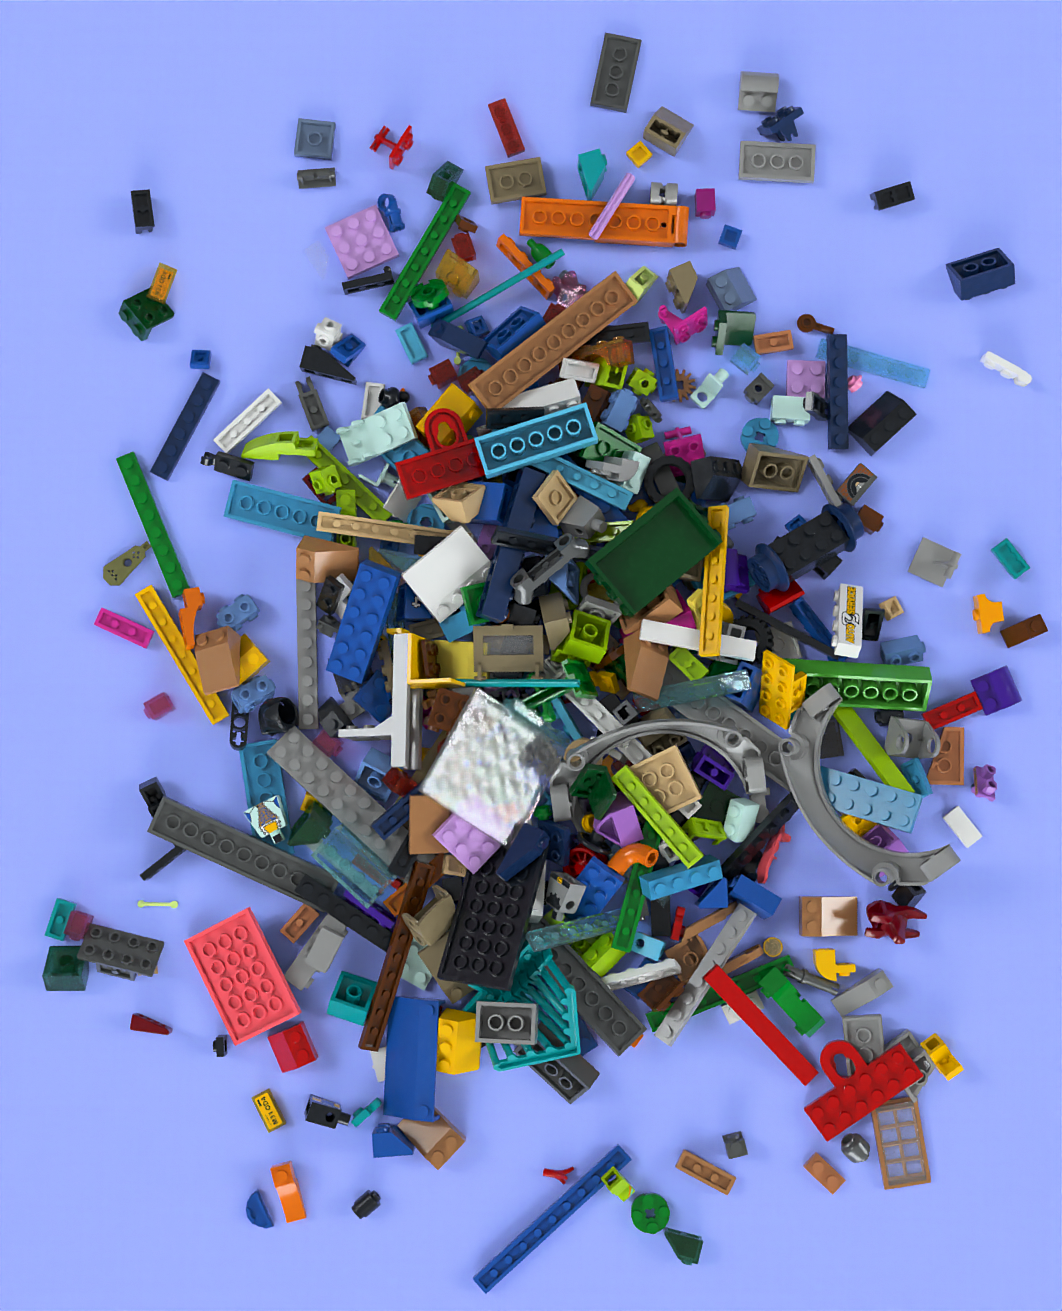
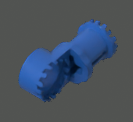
[377,193,405,233]

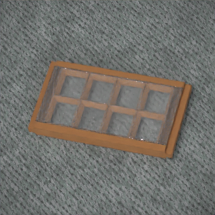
[871,1097,931,1190]

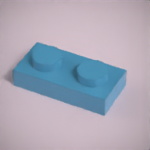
[900,757,933,798]

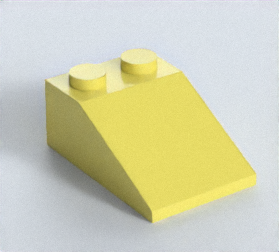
[434,640,491,679]

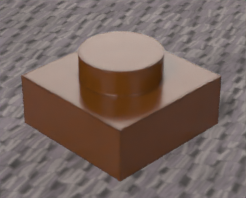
[454,214,478,233]

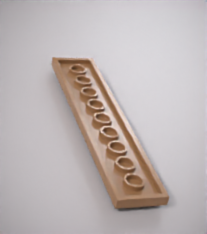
[468,271,638,409]

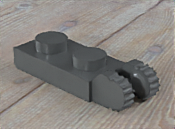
[295,376,330,432]

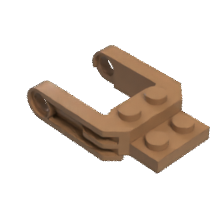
[664,901,764,986]

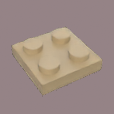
[532,470,578,525]

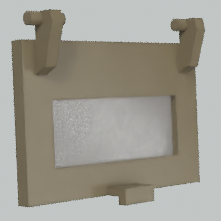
[473,624,544,681]

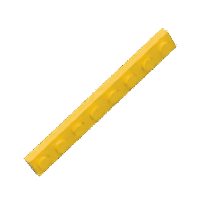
[699,505,729,657]
[135,585,230,725]

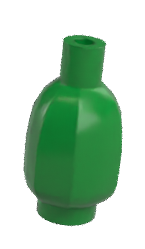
[527,238,556,269]

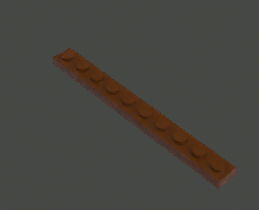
[358,861,435,1052]

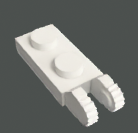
[980,351,1032,387]

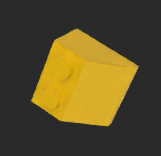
[240,633,271,685]

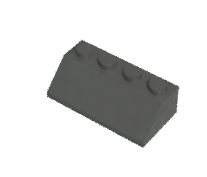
[513,1022,600,1105]

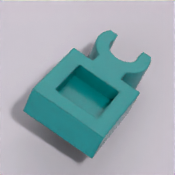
[351,1097,382,1127]

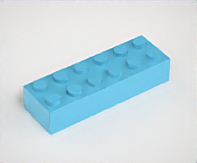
[474,402,598,479]

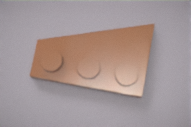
[926,727,964,785]

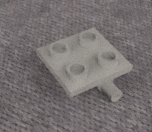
[907,537,962,587]

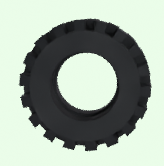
[732,615,774,666]

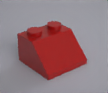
[755,580,805,615]
[267,1021,319,1073]

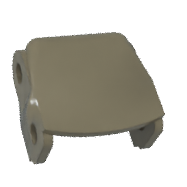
[401,885,455,946]

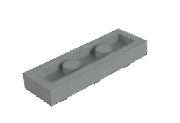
[807,454,843,507]

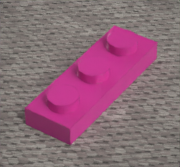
[93,607,155,649]

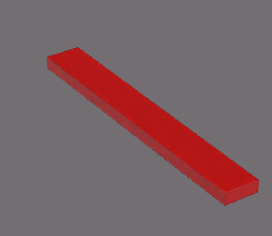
[703,963,819,1086]

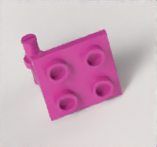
[658,305,708,345]
[663,426,705,477]

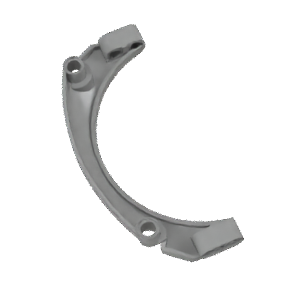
[778,683,961,887]
[549,719,767,822]

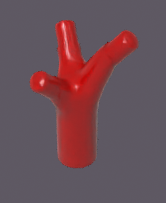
[543,1166,574,1185]

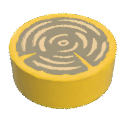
[762,937,783,957]

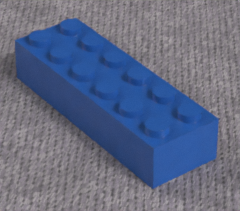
[326,559,402,684]

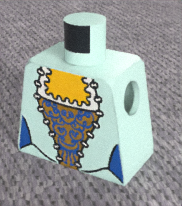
[243,795,288,844]

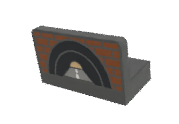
[836,463,877,507]

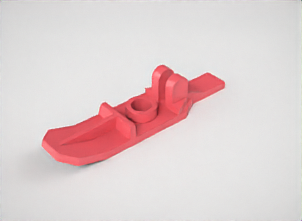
[757,824,791,884]

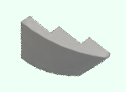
[884,1029,936,1103]

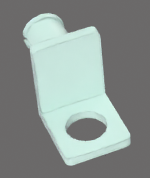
[690,368,729,409]
[357,463,399,488]

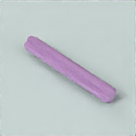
[589,173,635,240]

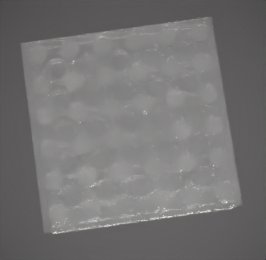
[418,688,566,850]

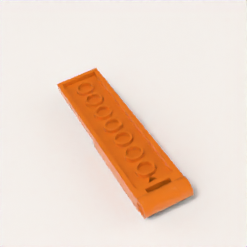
[519,197,689,247]

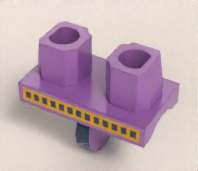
[971,764,998,802]

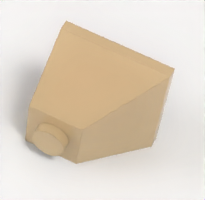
[432,482,486,524]

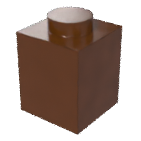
[857,504,884,535]

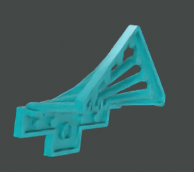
[461,934,581,1072]

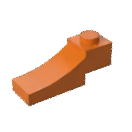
[178,587,205,650]
[270,1160,307,1223]

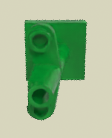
[515,659,599,723]

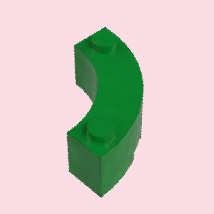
[758,967,826,1038]

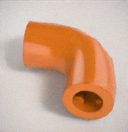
[607,843,659,876]

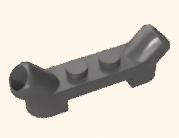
[510,533,590,605]

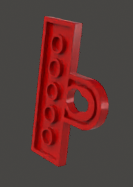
[395,408,486,500]
[804,1039,924,1142]

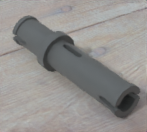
[783,964,840,996]

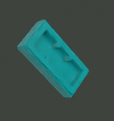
[991,538,1030,580]

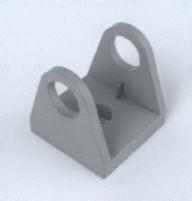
[884,716,941,759]

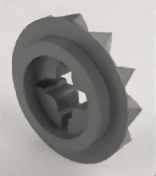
[639,397,663,423]

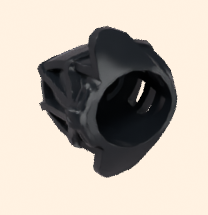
[258,697,299,736]

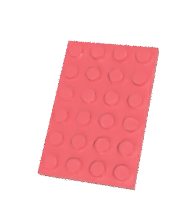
[184,907,302,1046]

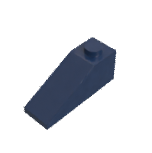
[428,318,488,360]
[496,822,550,881]

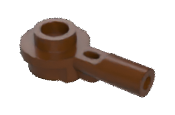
[797,314,835,334]

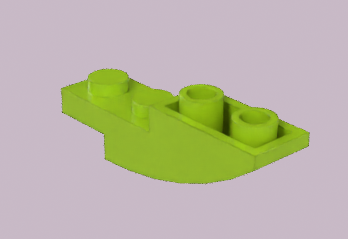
[241,431,319,460]
[336,489,357,547]

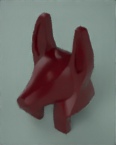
[864,900,927,944]

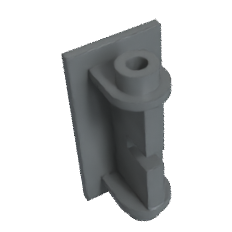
[297,167,336,189]
[316,614,341,640]

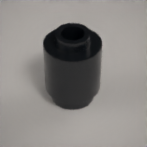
[874,709,904,727]
[351,1190,381,1219]

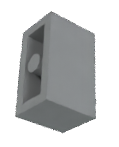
[304,926,345,973]

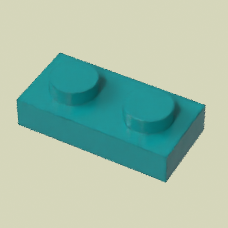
[44,898,77,941]

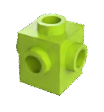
[626,366,657,396]
[625,413,655,444]
[309,464,342,496]

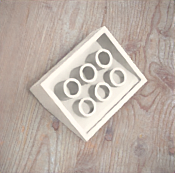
[401,525,491,623]

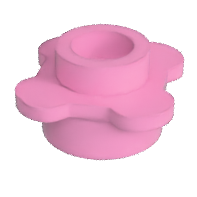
[848,375,863,393]

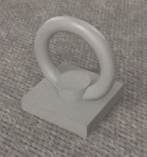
[576,572,622,627]

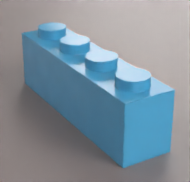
[639,854,723,900]

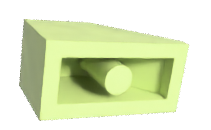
[626,266,659,307]

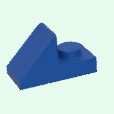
[330,333,366,367]

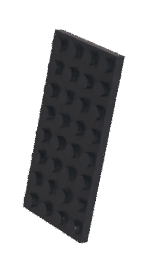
[437,834,551,991]

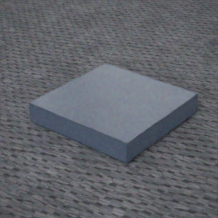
[294,118,336,161]

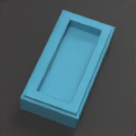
[395,322,429,365]

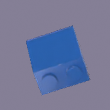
[372,1123,416,1158]

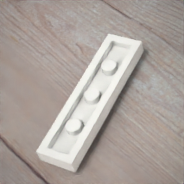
[213,388,282,454]
[601,958,682,991]

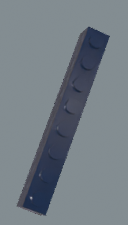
[476,467,546,623]

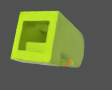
[601,1166,635,1202]

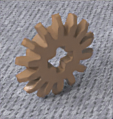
[672,369,696,403]

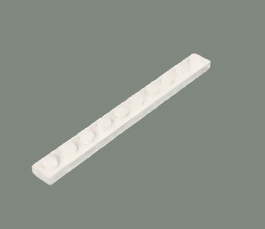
[553,669,702,819]

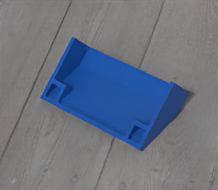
[383,996,446,1122]

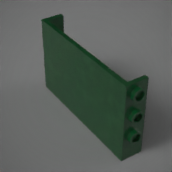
[585,487,723,618]

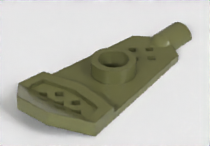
[103,541,152,586]

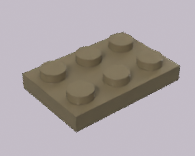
[485,157,547,205]

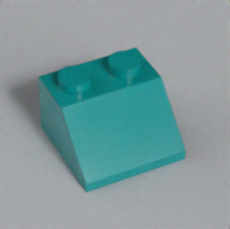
[577,148,607,201]
[326,971,377,1026]

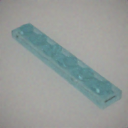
[815,338,931,389]
[633,669,751,712]
[525,908,621,952]

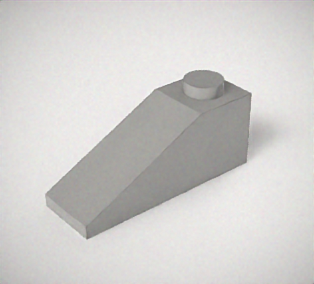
[830,968,894,1017]

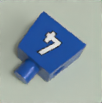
[396,583,433,622]

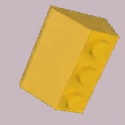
[416,383,483,446]
[436,1008,482,1075]

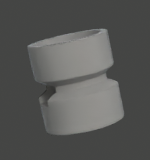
[649,182,678,206]

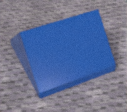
[408,296,454,329]
[694,877,728,909]

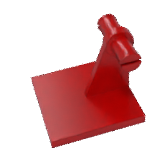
[369,125,414,170]

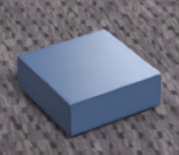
[316,425,341,452]

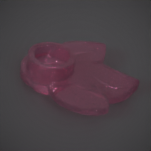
[552,270,587,308]

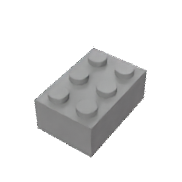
[475,1001,539,1045]

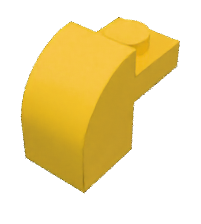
[812,948,856,981]
[920,1033,964,1081]

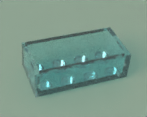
[311,824,397,909]

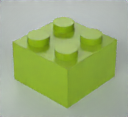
[562,609,611,664]

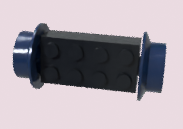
[747,503,864,592]

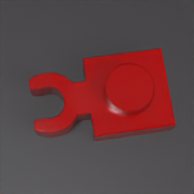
[669,906,686,941]

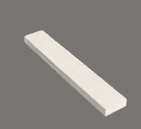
[639,619,757,662]

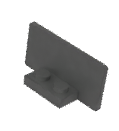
[77,923,164,981]

